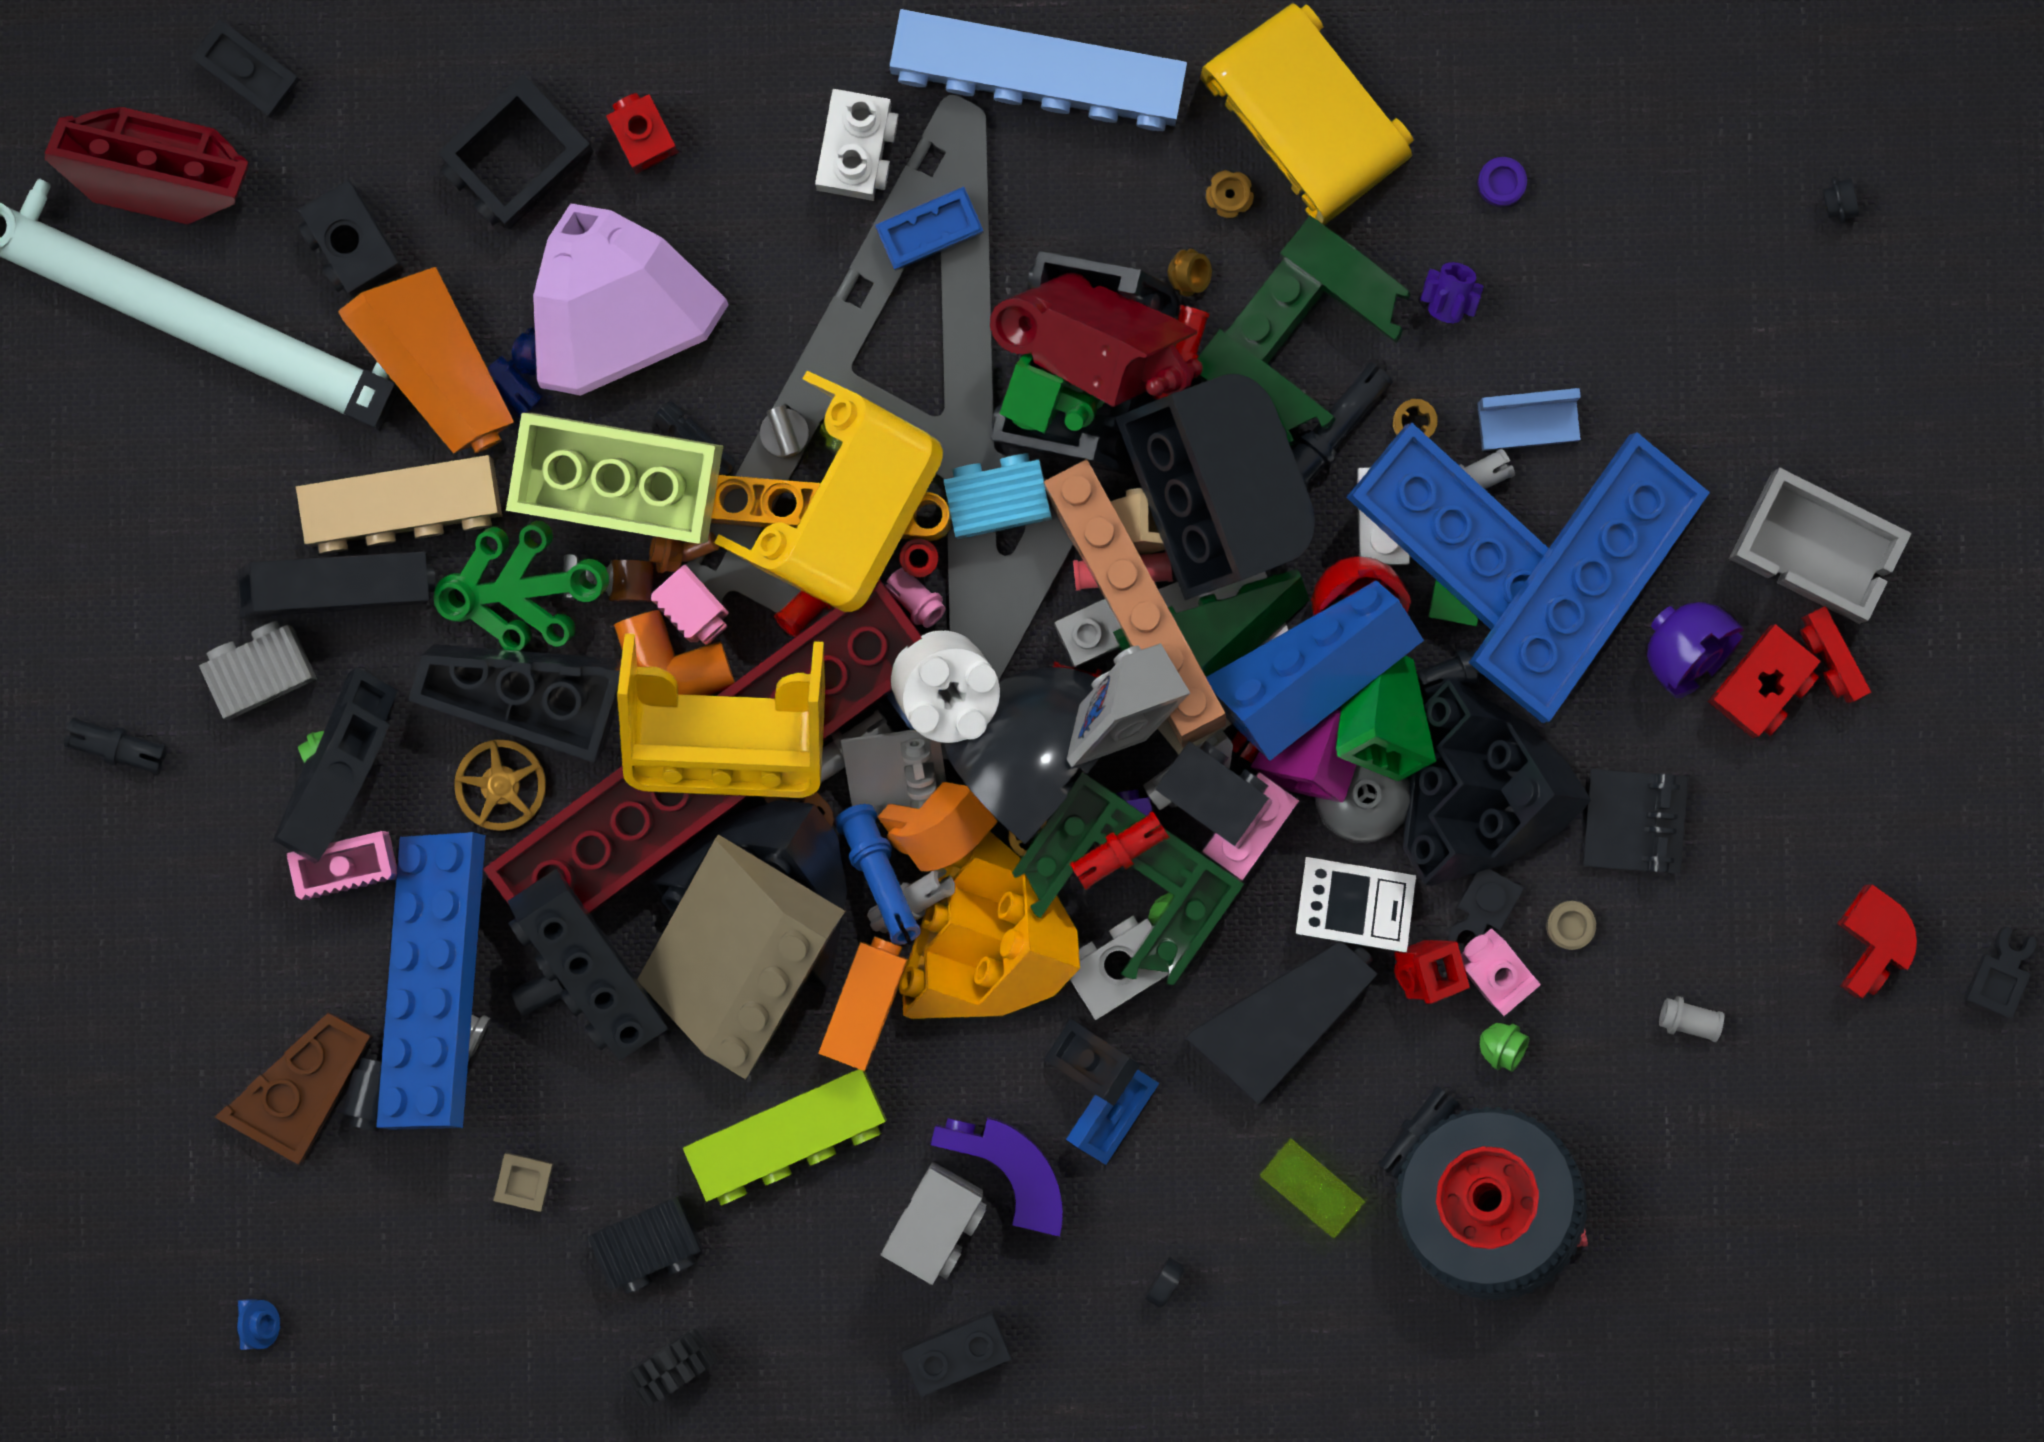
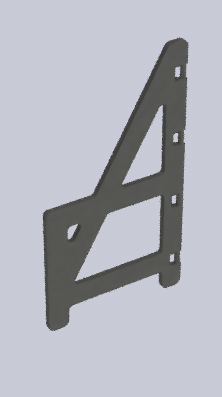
[686,95,1073,759]

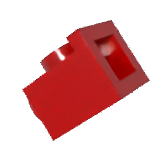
[1394,940,1470,1004]

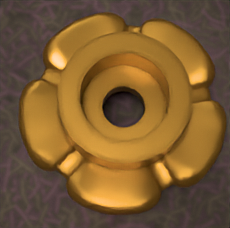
[1206,170,1254,218]
[1168,249,1212,297]

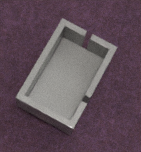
[1729,468,1912,624]
[881,1161,987,1285]

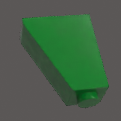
[1336,656,1436,782]

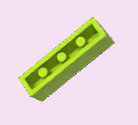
[683,1069,887,1205]

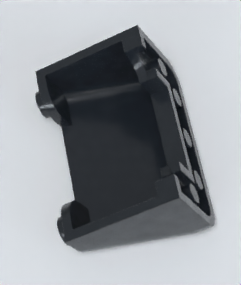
[991,251,1177,474]

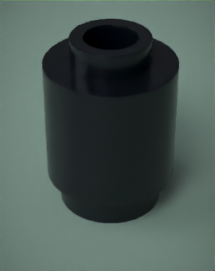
[342,1058,382,1132]

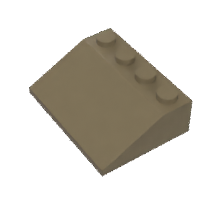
[637,835,845,1079]

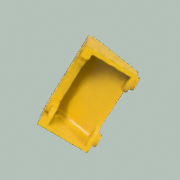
[1200,3,1414,226]

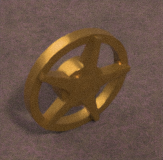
[455,740,546,831]

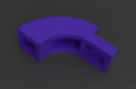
[931,1117,1063,1237]

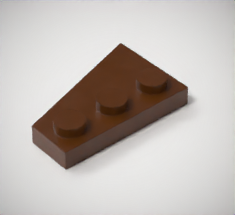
[215,1013,373,1165]

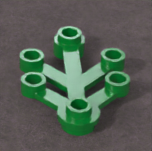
[434,521,609,651]

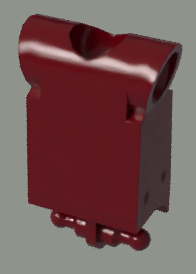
[990,272,1203,407]

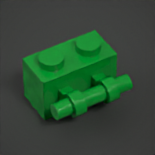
[999,353,1105,433]

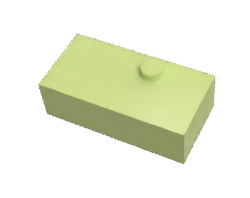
[506,413,723,544]

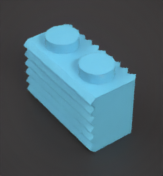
[944,453,1052,539]

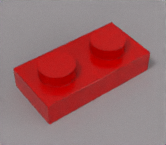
[1800,606,1871,703]

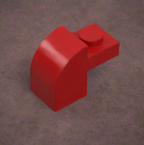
[1837,884,1917,998]

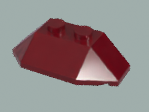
[45,107,248,224]

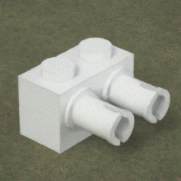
[815,89,899,201]

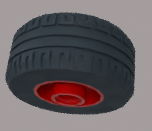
[1395,1107,1587,1301]

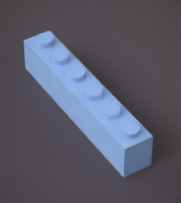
[890,9,1187,131]

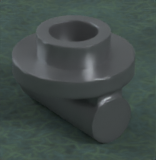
[760,405,809,458]

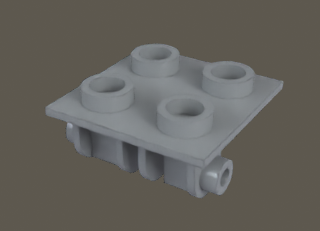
[841,730,947,818]

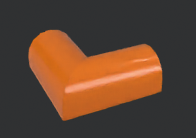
[614,610,735,696]

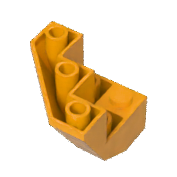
[899,831,1080,1019]

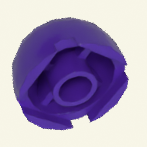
[1647,602,1744,699]

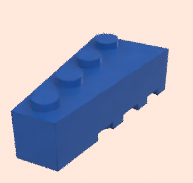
[1206,580,1424,761]

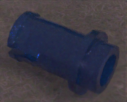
[487,356,543,419]

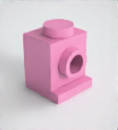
[1461,928,1541,1016]

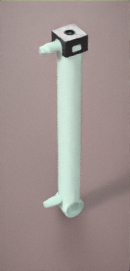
[0,179,400,431]

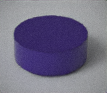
[1477,157,1527,207]

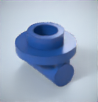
[237,1299,280,1350]

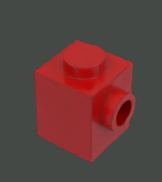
[606,93,679,174]

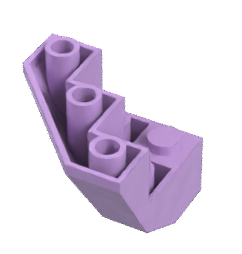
[533,204,729,396]

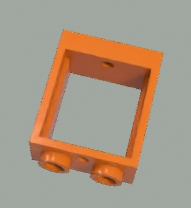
[818,936,909,1071]

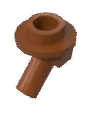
[649,532,719,573]

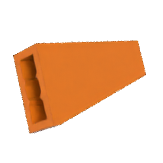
[338,267,514,454]

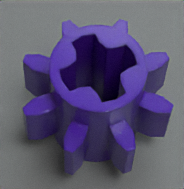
[1420,262,1484,323]

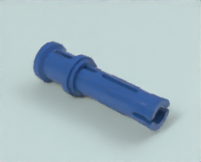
[834,804,921,945]

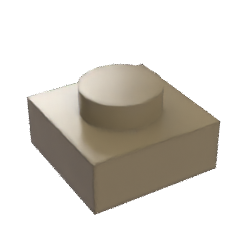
[493,1152,554,1212]

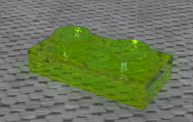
[1259,1138,1365,1238]

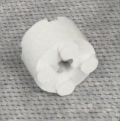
[891,630,1000,743]

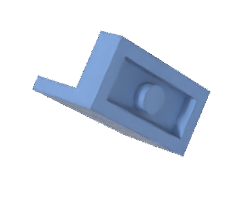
[1477,388,1581,451]

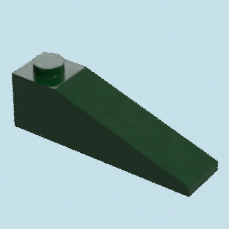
[1113,569,1310,677]

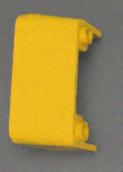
[714,371,943,612]
[617,634,825,798]

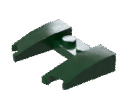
[1197,215,1410,446]
[1012,772,1244,985]

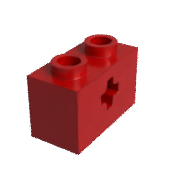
[1708,624,1821,738]

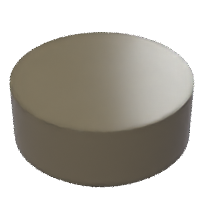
[1546,901,1596,950]

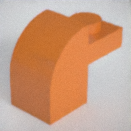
[878,782,998,871]

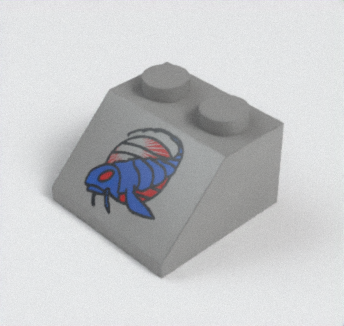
[1067,643,1190,768]

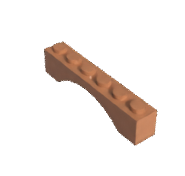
[1044,460,1226,748]

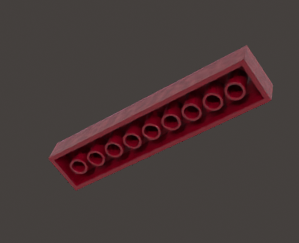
[483,579,922,915]

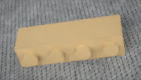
[296,455,502,554]

